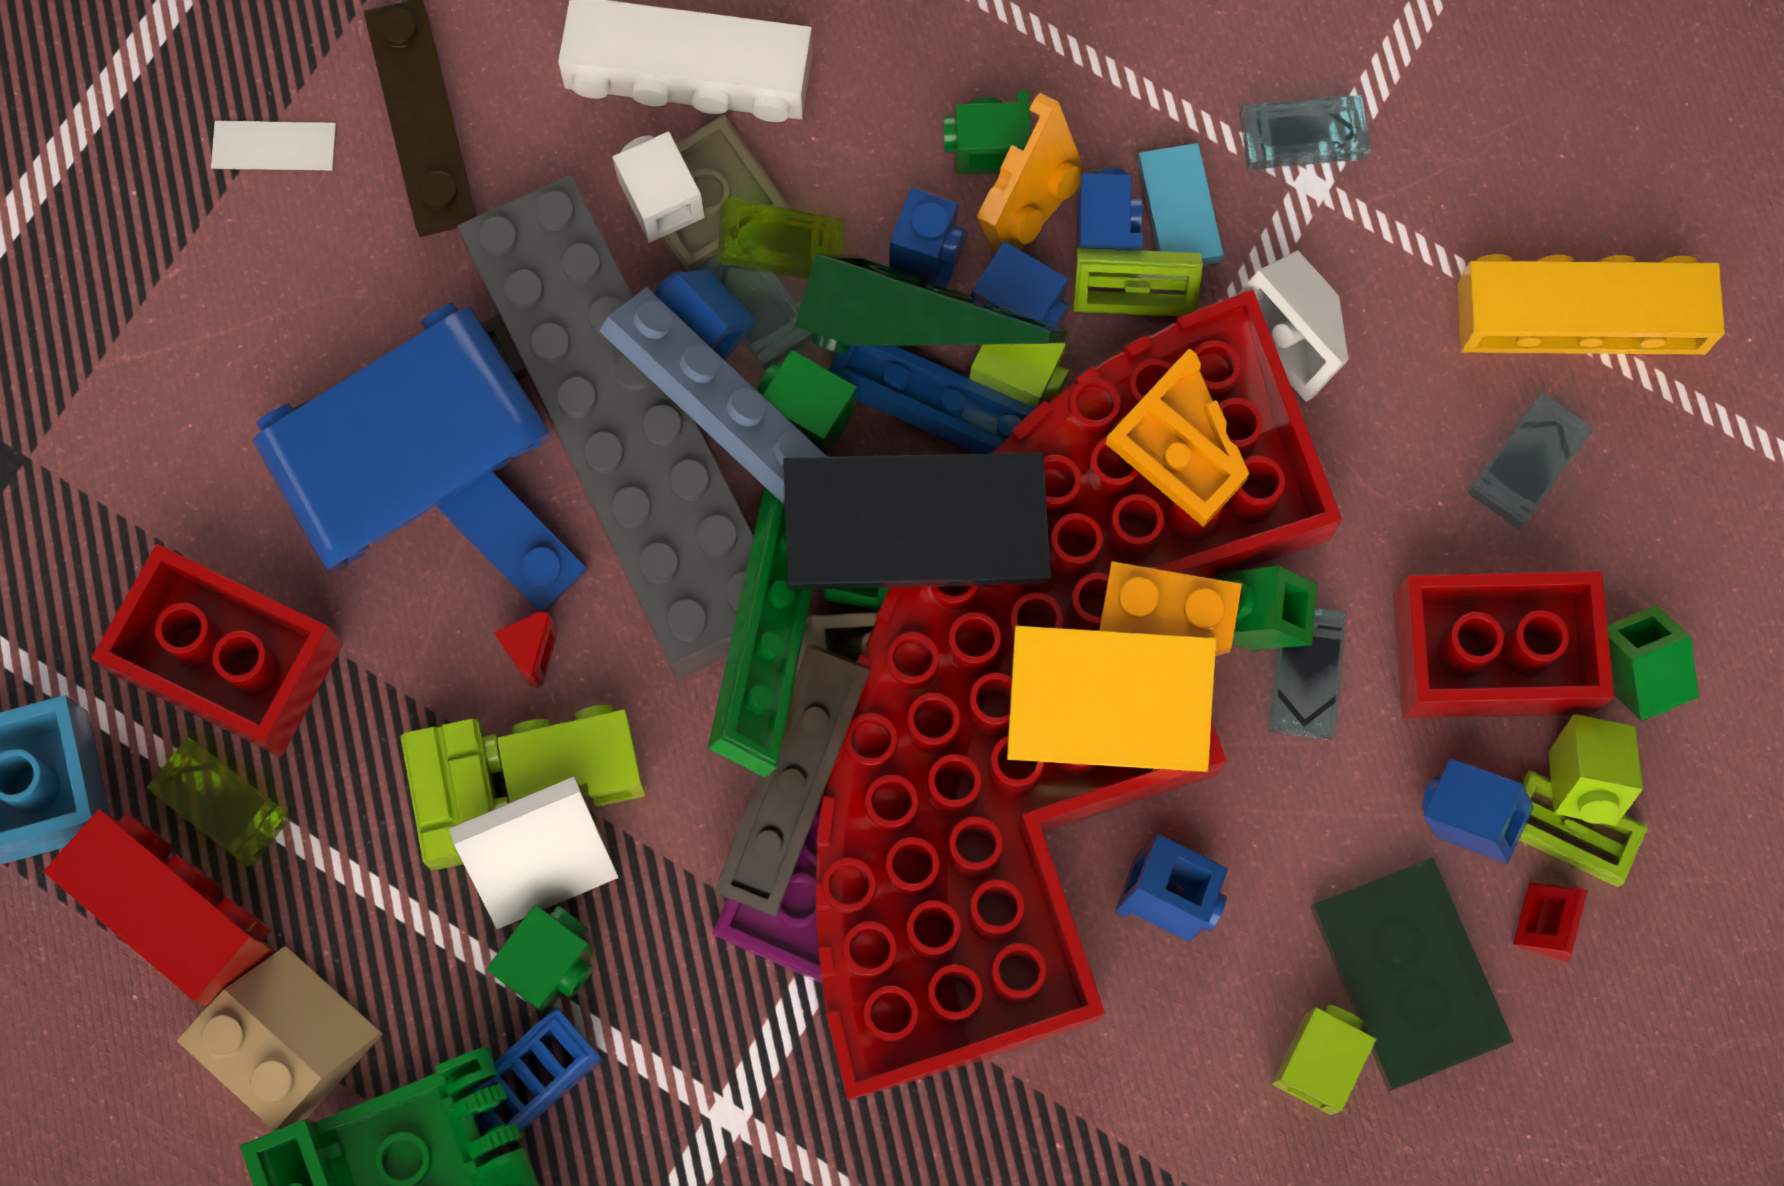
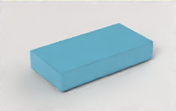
[1137,143,1224,266]

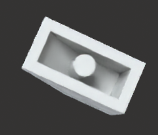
[1237,251,1349,402]

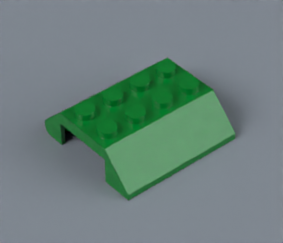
[239,1047,540,1186]

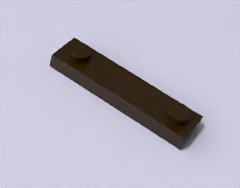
[363,0,477,237]
[714,643,872,917]

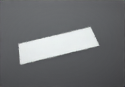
[211,121,336,171]

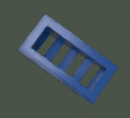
[476,1007,604,1133]

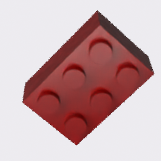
[91,544,343,757]
[1393,571,1614,719]
[43,809,277,1007]

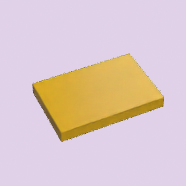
[1007,626,1216,772]

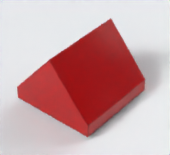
[493,611,558,689]
[1513,882,1588,963]

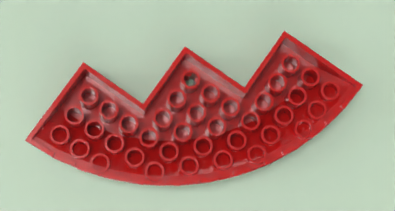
[816,289,1342,1101]

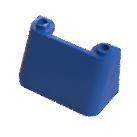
[252,302,553,571]

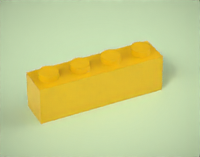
[1457,254,1725,355]

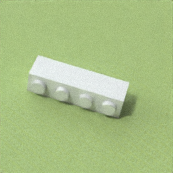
[558,0,813,122]

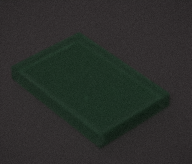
[1310,858,1514,1092]

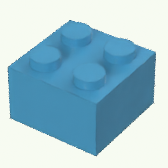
[0,695,110,865]

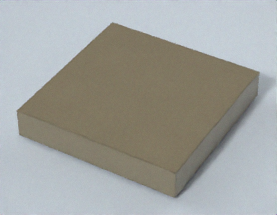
[660,114,791,272]

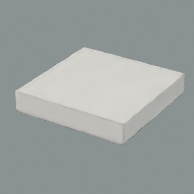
[449,777,618,929]

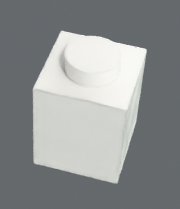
[612,131,705,243]

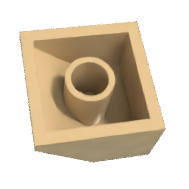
[177,946,383,1131]

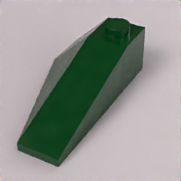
[794,253,1067,354]

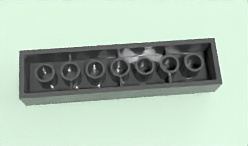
[457,174,754,681]

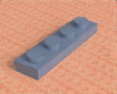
[599,287,827,504]

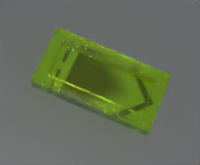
[717,197,844,279]
[146,737,292,868]

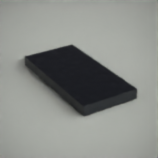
[782,453,1051,590]

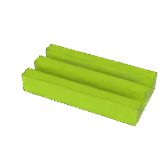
[1073,248,1203,317]
[1519,770,1648,887]

